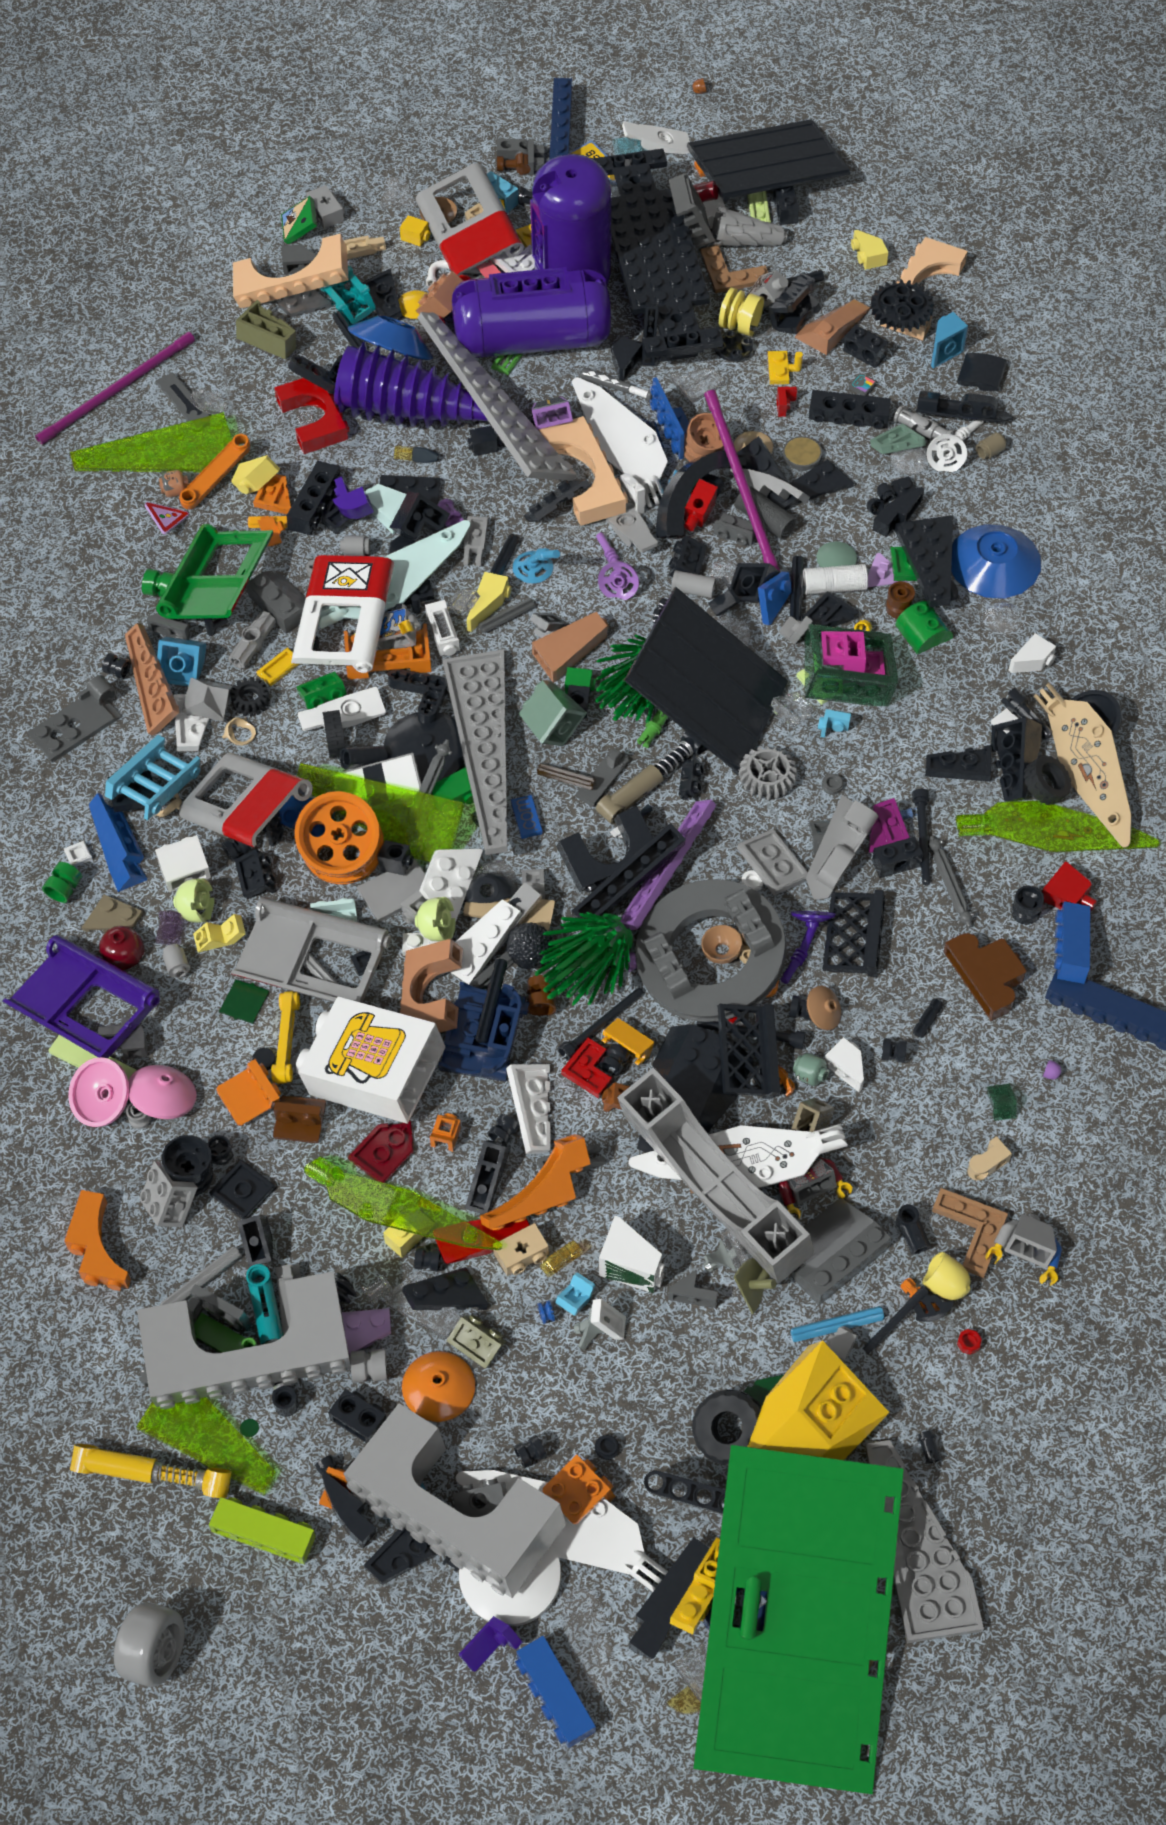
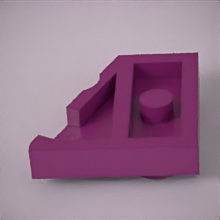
[868,798,910,853]

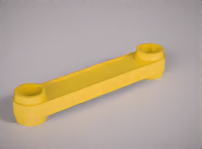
[271,991,300,1084]

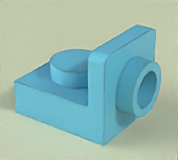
[818,709,851,738]

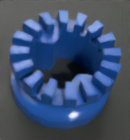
[537,1300,555,1324]

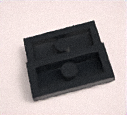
[957,353,1007,391]

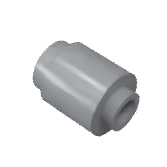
[340,535,370,556]
[162,944,190,978]

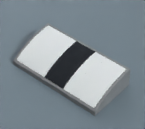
[330,753,422,818]

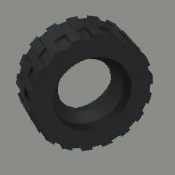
[322,710,345,759]
[1024,755,1072,805]

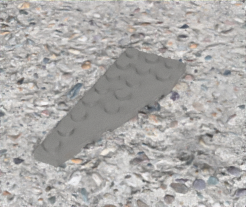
[865,1440,984,1643]

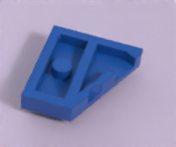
[758,571,791,625]

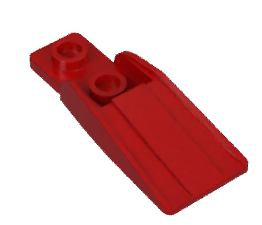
[433,1219,529,1264]

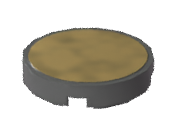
[783,436,822,471]

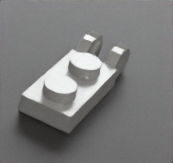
[463,516,488,567]

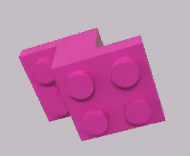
[821,631,886,685]

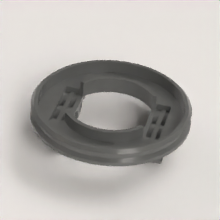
[635,879,787,1022]

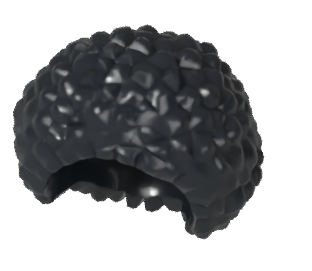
[507,922,553,969]

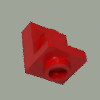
[776,386,797,417]

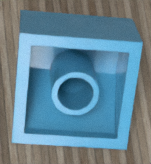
[931,312,968,369]
[157,637,206,687]

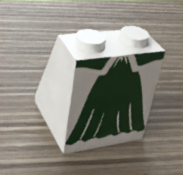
[599,1216,665,1293]

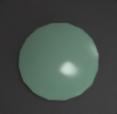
[816,541,857,571]

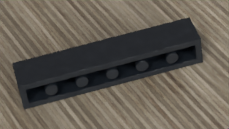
[571,823,686,919]

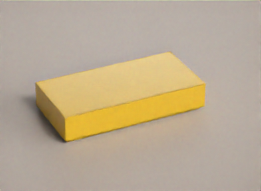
[256,647,299,686]

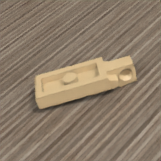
[344,235,386,259]

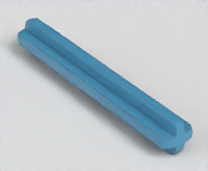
[790,1306,884,1342]

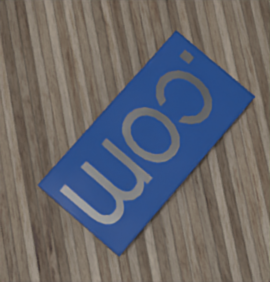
[511,795,542,839]

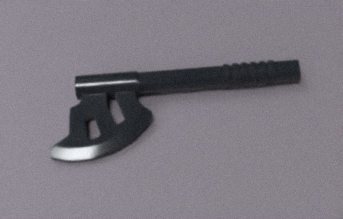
[862,1286,954,1354]

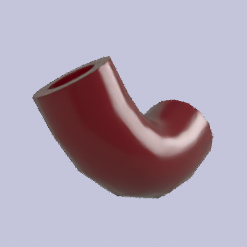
[693,181,718,202]

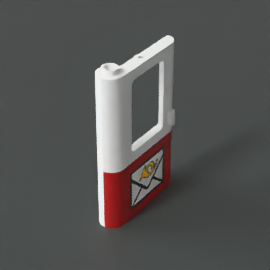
[291,555,394,673]

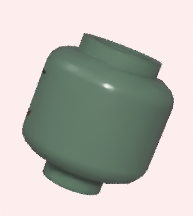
[793,1053,829,1086]

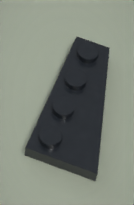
[737,436,800,511]

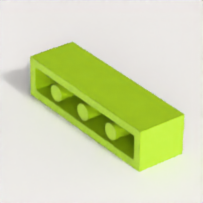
[209,1497,316,1565]

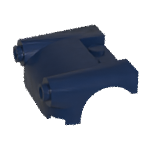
[438,982,530,1082]

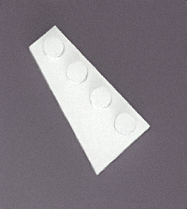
[449,899,522,985]

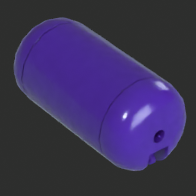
[530,154,611,285]
[452,267,611,358]

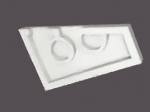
[174,694,209,751]

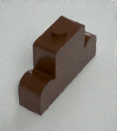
[943,933,1026,1021]

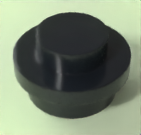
[594,1435,619,1460]

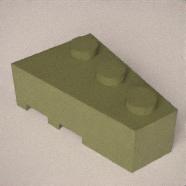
[236,300,296,360]

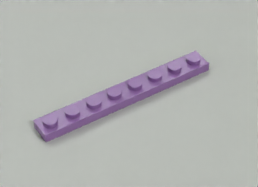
[620,799,716,930]

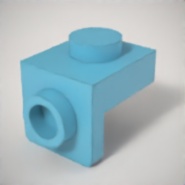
[555,1272,595,1316]

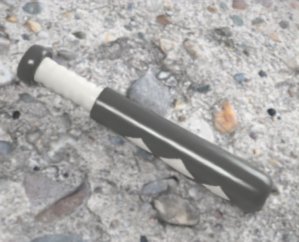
[580,368,652,402]

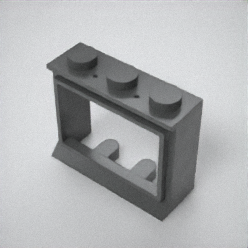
[669,173,716,248]

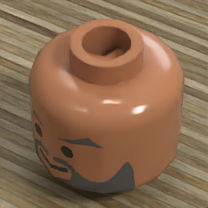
[159,470,189,498]

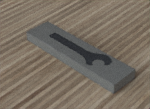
[156,372,214,433]

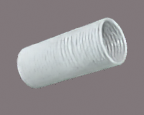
[803,564,868,595]

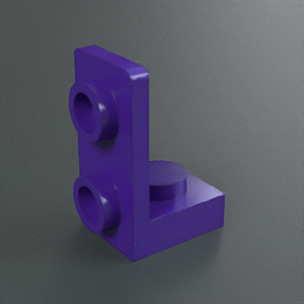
[459,1616,523,1672]

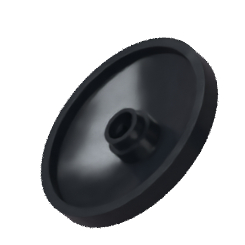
[384,711,465,783]

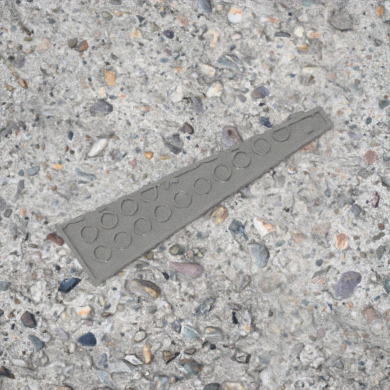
[418,312,577,481]
[442,649,507,855]

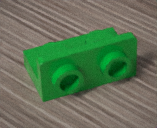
[296,671,347,710]

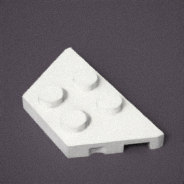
[419,849,483,920]

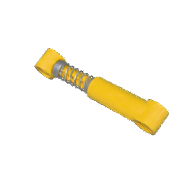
[70,1443,232,1498]

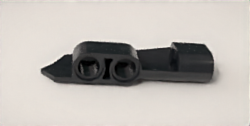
[916,391,1013,422]

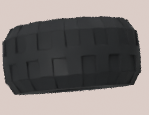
[692,1389,762,1465]

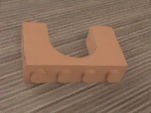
[400,939,463,1033]

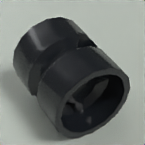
[1011,885,1044,925]

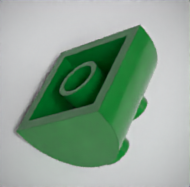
[895,601,953,655]

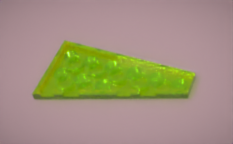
[136,1397,277,1496]

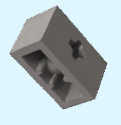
[306,185,345,229]

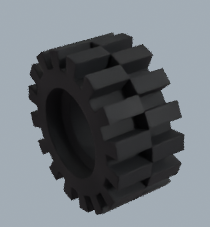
[230,677,270,717]

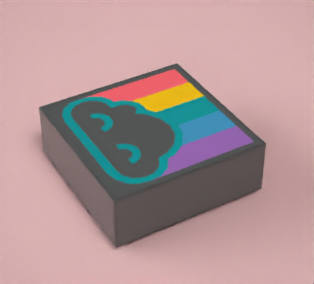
[849,373,876,396]

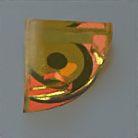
[667,1686,701,1714]

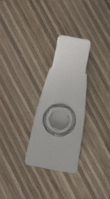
[606,500,658,552]

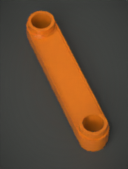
[179,434,251,510]

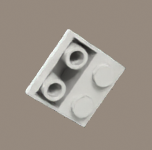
[155,835,211,892]

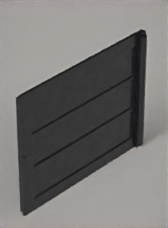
[687,119,851,202]
[624,587,788,775]

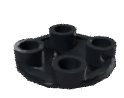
[714,330,753,361]

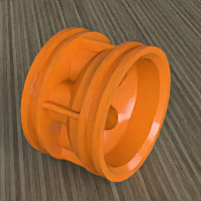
[295,791,384,885]

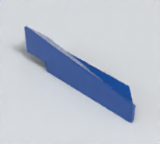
[89,793,148,892]

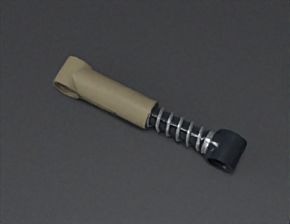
[595,731,707,825]

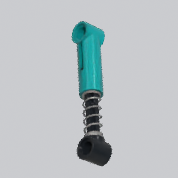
[246,1264,299,1417]

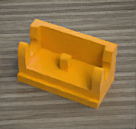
[602,1018,654,1066]

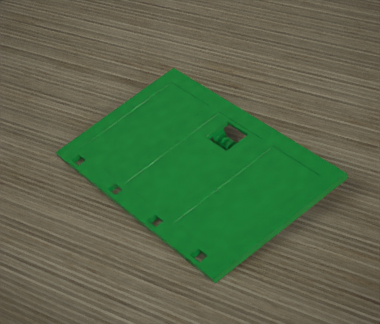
[693,1445,904,1795]

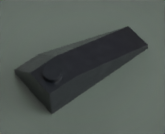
[991,717,1042,802]

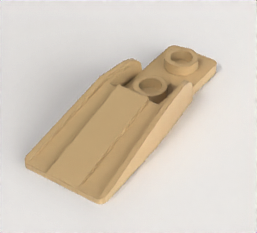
[463,896,555,931]

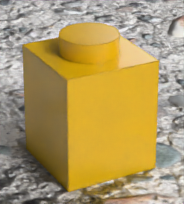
[399,215,430,247]

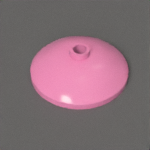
[69,1057,129,1127]
[128,1065,196,1119]

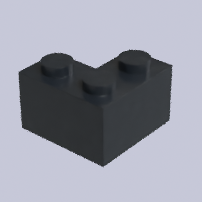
[389,492,450,539]

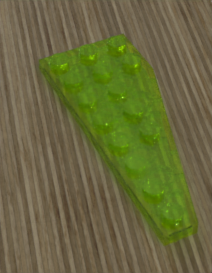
[69,412,239,473]
[297,763,465,862]

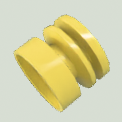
[719,287,764,336]

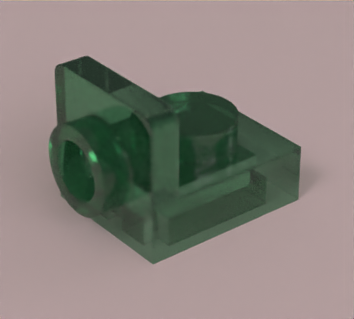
[987,1083,1017,1121]

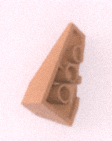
[795,299,870,355]

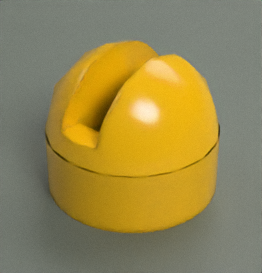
[854,620,872,637]

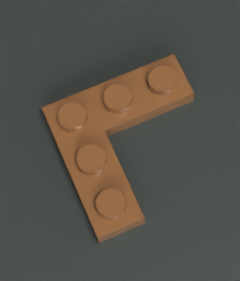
[700,246,768,294]
[932,1188,1008,1278]

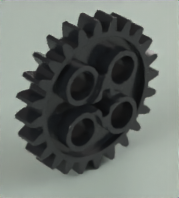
[870,279,934,332]

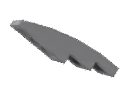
[730,468,810,504]

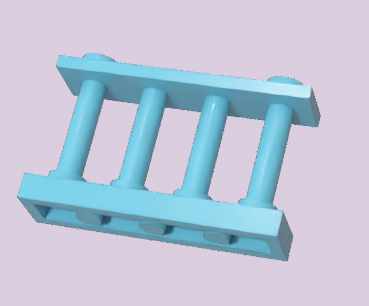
[105,735,200,820]

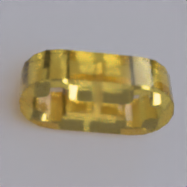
[540,1241,583,1277]

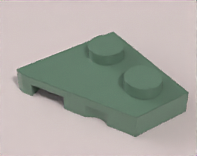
[870,423,926,454]

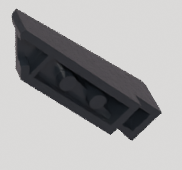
[629,1537,709,1659]

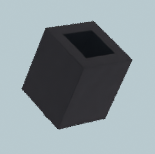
[467,426,497,456]

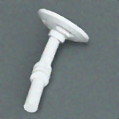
[927,420,984,472]

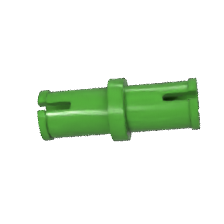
[637,709,669,748]

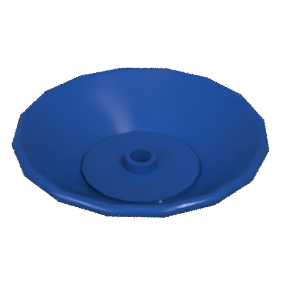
[348,315,433,360]
[951,524,1041,599]

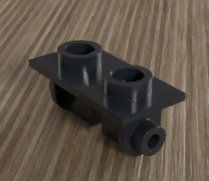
[678,755,704,801]

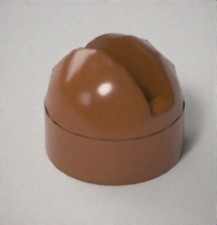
[692,78,706,94]

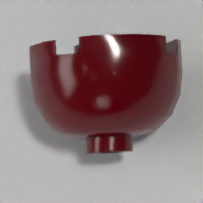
[99,925,145,970]

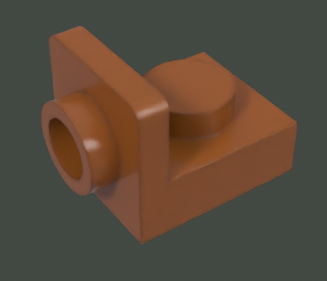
[602,1082,630,1112]

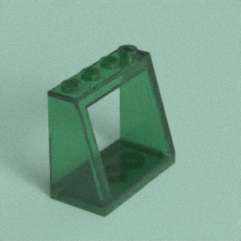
[804,624,898,706]

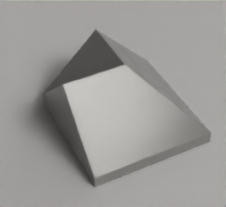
[182,677,232,721]

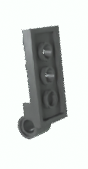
[27,675,122,763]

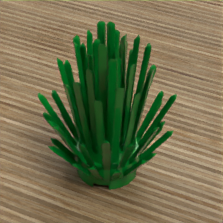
[596,635,654,723]
[535,912,633,1006]

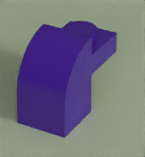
[333,477,374,519]

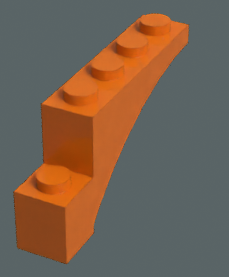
[480,1134,591,1230]

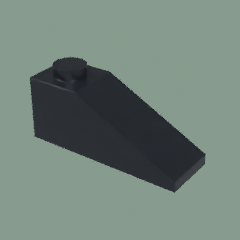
[465,1140,511,1214]

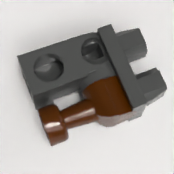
[497,138,544,175]

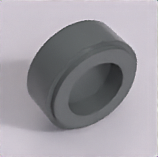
[822,774,844,795]

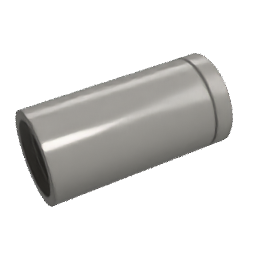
[671,570,716,598]

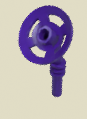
[780,911,835,984]

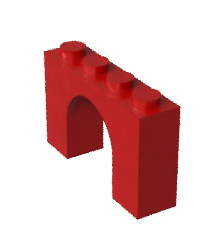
[274,374,350,454]

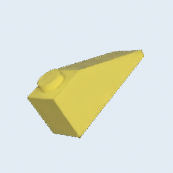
[467,572,511,632]

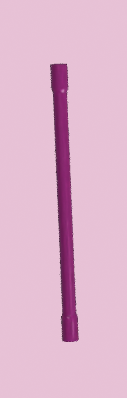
[35,331,195,445]
[704,390,780,571]

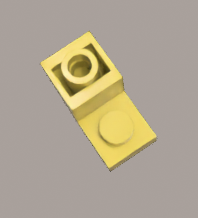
[194,914,246,952]

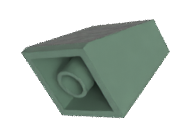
[519,680,587,746]

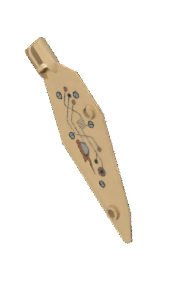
[1034,683,1132,848]

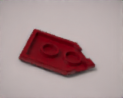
[348,1121,414,1185]

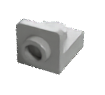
[779,616,812,644]
[522,869,545,899]
[400,889,427,928]

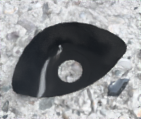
[463,872,518,903]

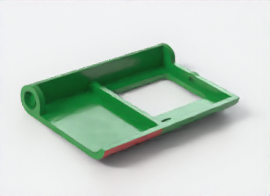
[156,524,273,619]

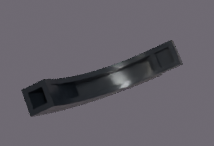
[656,450,746,538]

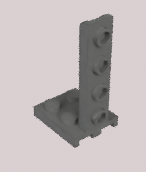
[139,1284,252,1388]

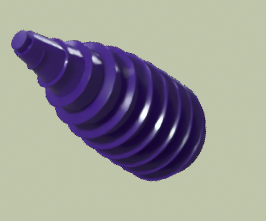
[334,341,488,428]

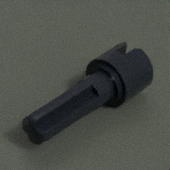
[1001,688,1052,740]

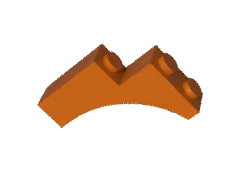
[64,1190,131,1291]

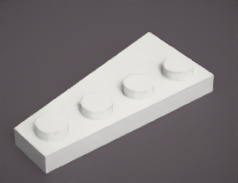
[506,1064,550,1154]

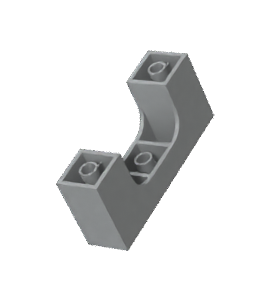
[137,1271,351,1409]
[344,1403,566,1598]

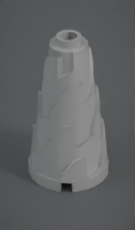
[712,207,787,247]

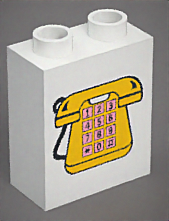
[296,996,445,1124]

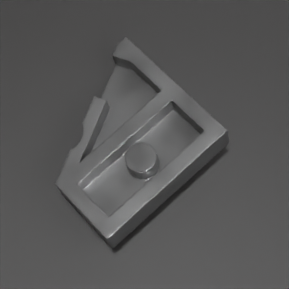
[278,289,332,317]

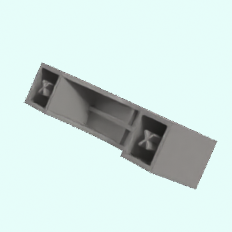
[617,1068,814,1284]

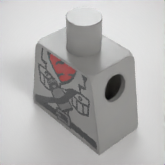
[745,270,788,309]

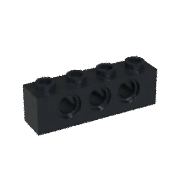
[809,390,891,429]
[286,460,343,535]

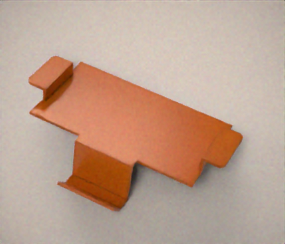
[257,516,285,547]

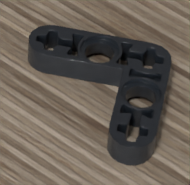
[288,355,343,394]
[388,669,447,724]

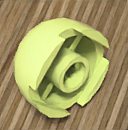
[173,878,214,923]
[415,897,456,942]

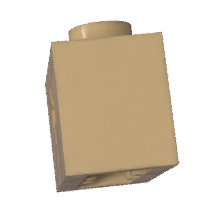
[493,1223,549,1276]

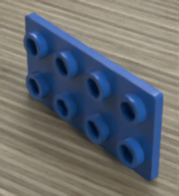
[650,377,689,459]

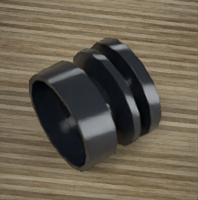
[162,1135,213,1197]

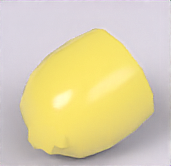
[922,1252,971,1300]

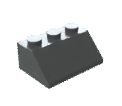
[247,572,306,634]

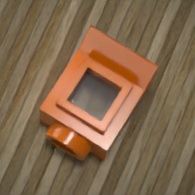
[430,1113,461,1152]

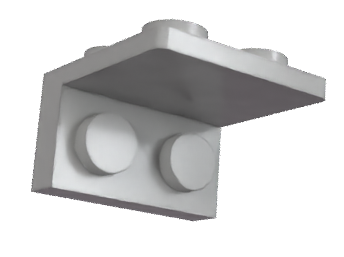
[140,1161,197,1227]

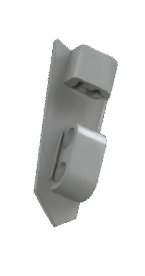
[806,795,879,900]

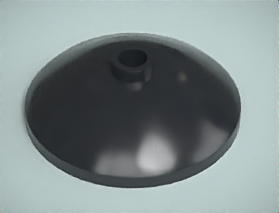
[1071,690,1122,738]

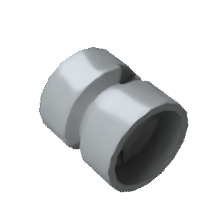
[351,1349,387,1383]

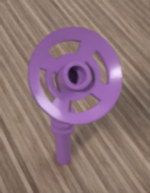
[596,532,639,600]

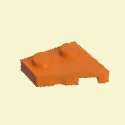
[253,474,291,514]

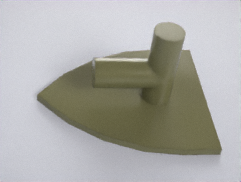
[734,1258,776,1314]

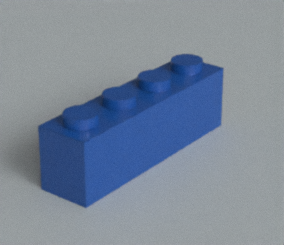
[1054,901,1090,984]
[515,1635,596,1748]

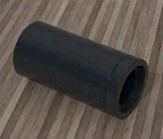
[339,746,387,769]

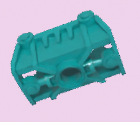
[319,265,376,325]

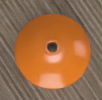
[402,1351,475,1422]

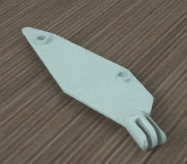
[313,520,470,629]

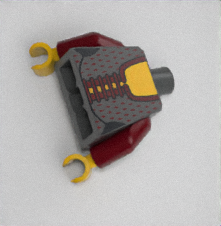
[779,1157,852,1220]

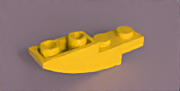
[670,1537,720,1635]

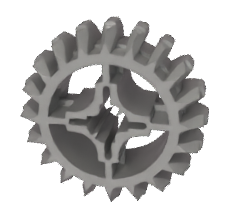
[739,745,797,801]

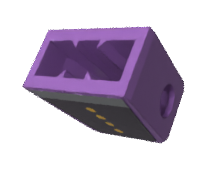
[532,397,573,430]

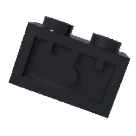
[668,535,707,577]
[234,849,276,899]

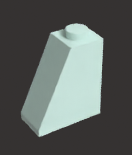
[365,484,407,534]

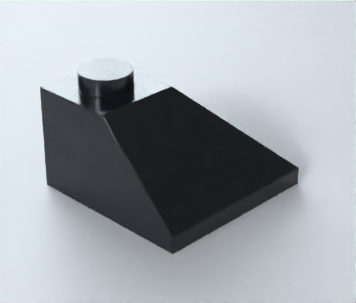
[730,563,781,602]

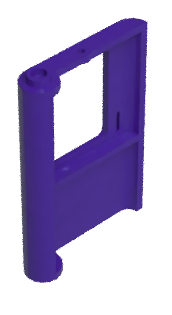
[2,935,160,1059]

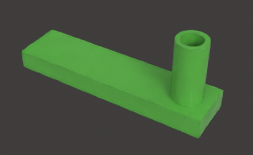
[194,1313,258,1353]

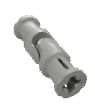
[893,406,954,445]

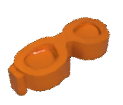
[778,1066,795,1097]

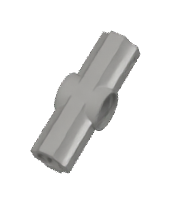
[228,611,276,669]

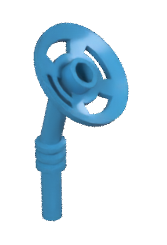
[512,548,560,584]

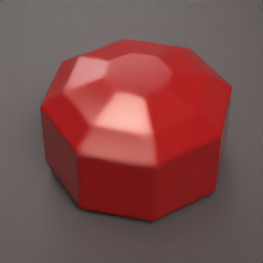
[957,1329,982,1355]

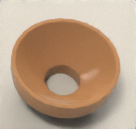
[701,925,742,964]

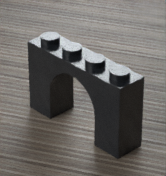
[556,806,653,893]

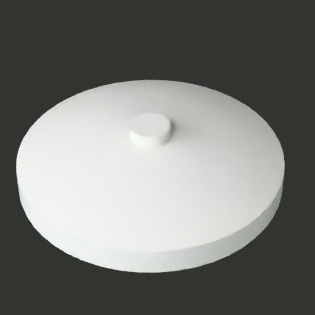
[459,1545,561,1626]

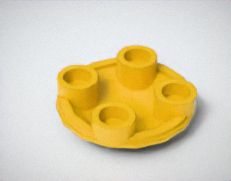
[398,290,428,319]

